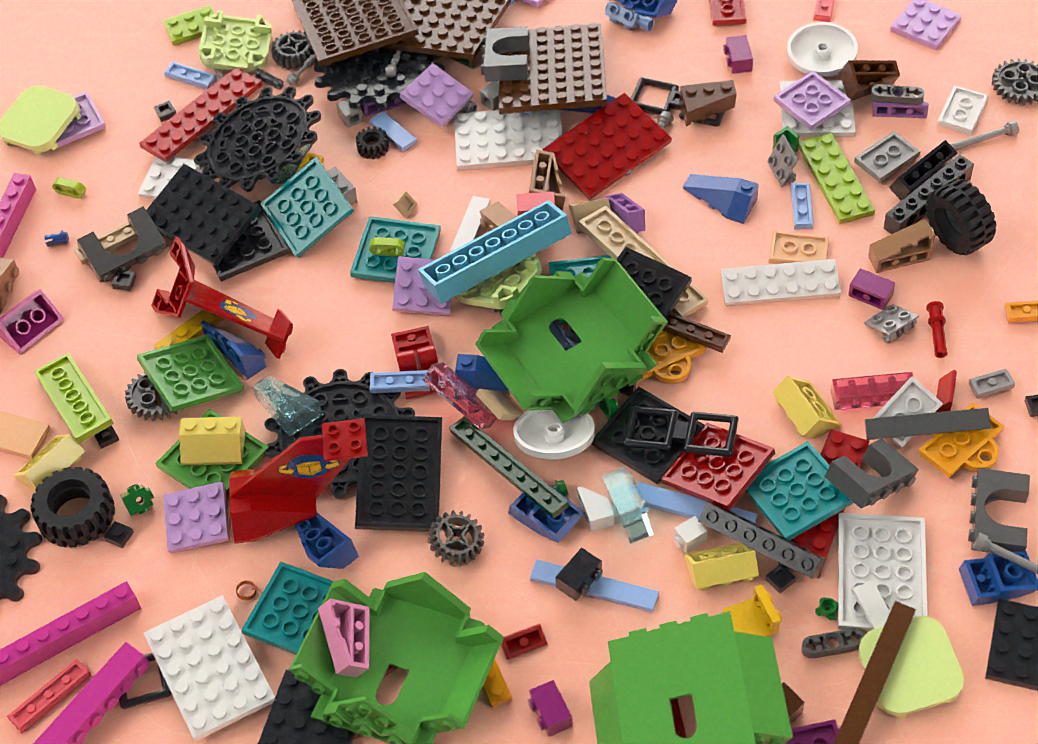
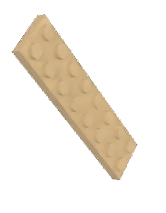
[577,206,709,318]

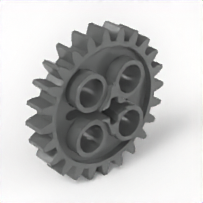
[991,58,1038,105]
[125,372,183,421]

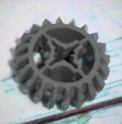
[271,30,314,70]
[428,510,485,567]

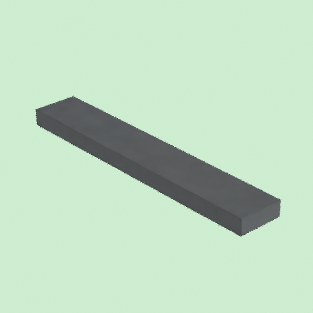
[864,408,991,440]

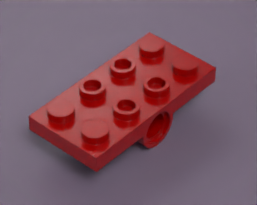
[391,326,445,399]

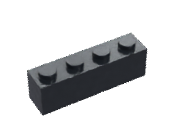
[889,140,958,201]

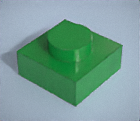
[599,398,619,420]

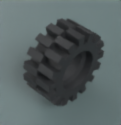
[356,126,389,160]

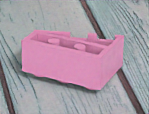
[318,599,369,678]

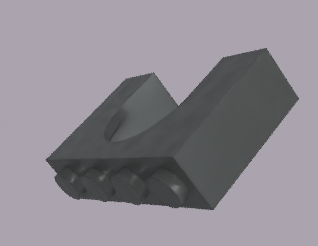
[481,26,530,82]
[77,206,166,282]
[824,438,919,509]
[968,468,1030,553]

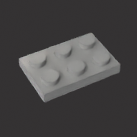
[854,131,920,183]

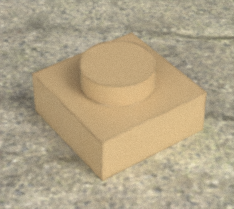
[392,191,418,218]

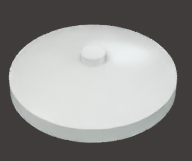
[787,22,858,77]
[513,410,595,459]

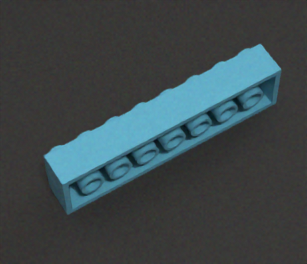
[418,200,572,304]

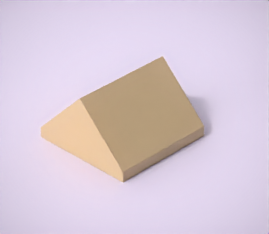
[569,197,611,234]

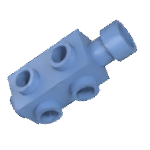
[604,1,654,32]

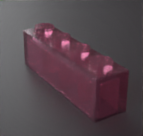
[422,362,497,430]
[830,372,914,410]

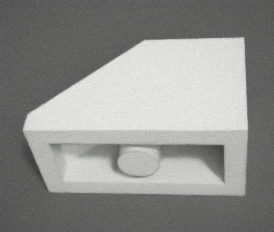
[577,487,617,532]

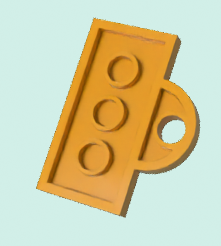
[636,331,706,384]
[918,402,1005,479]

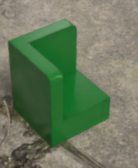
[773,126,800,153]

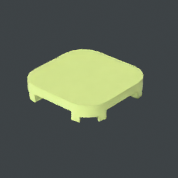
[199,10,272,72]
[0,86,81,156]
[455,254,542,309]
[858,616,964,718]

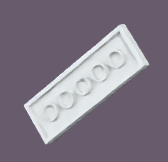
[720,259,841,306]

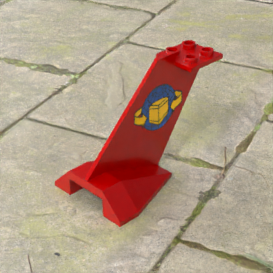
[151,237,293,359]
[229,418,368,544]

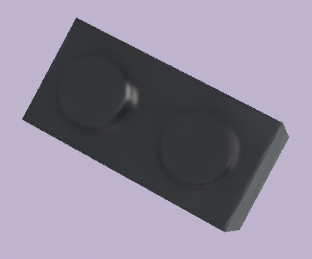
[555,547,603,601]

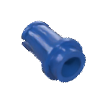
[44,230,69,247]

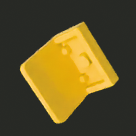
[722,584,782,637]

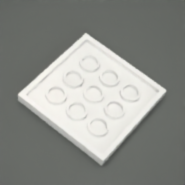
[779,81,856,138]

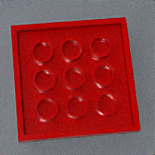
[661,423,776,511]

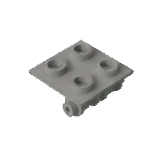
[767,134,798,187]
[863,304,919,343]

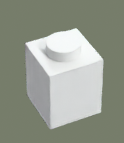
[673,516,707,553]

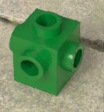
[120,483,154,516]

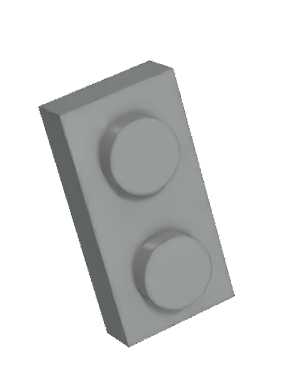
[968,368,1016,399]

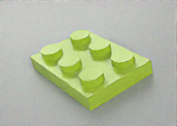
[163,5,215,46]

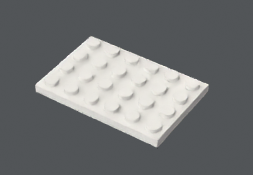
[454,109,562,171]
[838,513,928,632]
[143,595,276,741]

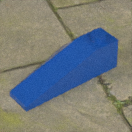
[615,0,678,18]
[455,354,509,401]
[295,513,359,569]

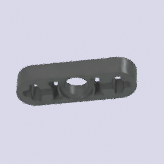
[871,84,925,105]
[801,628,865,659]

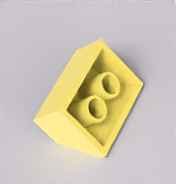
[772,375,842,439]
[179,417,246,465]
[13,433,85,493]
[684,542,759,590]

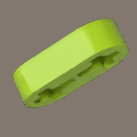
[52,177,87,199]
[369,237,405,256]

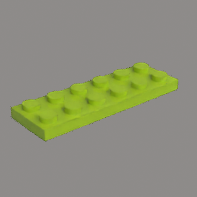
[799,133,875,224]
[34,352,114,444]

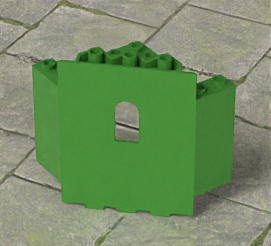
[475,258,668,424]
[289,572,504,744]
[589,611,793,744]

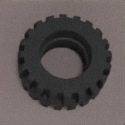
[925,179,997,255]
[30,467,115,547]

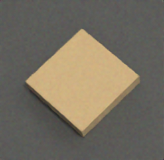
[476,389,524,421]

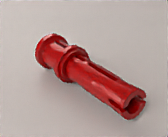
[926,301,948,358]

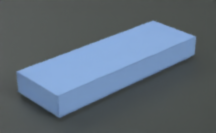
[164,61,217,90]
[369,111,417,152]
[791,183,813,230]
[370,370,430,393]

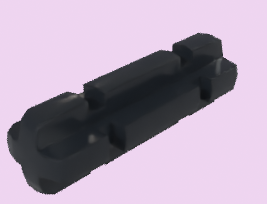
[254,68,284,90]

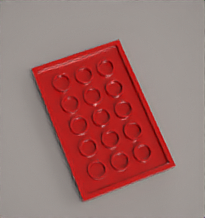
[542,92,672,200]

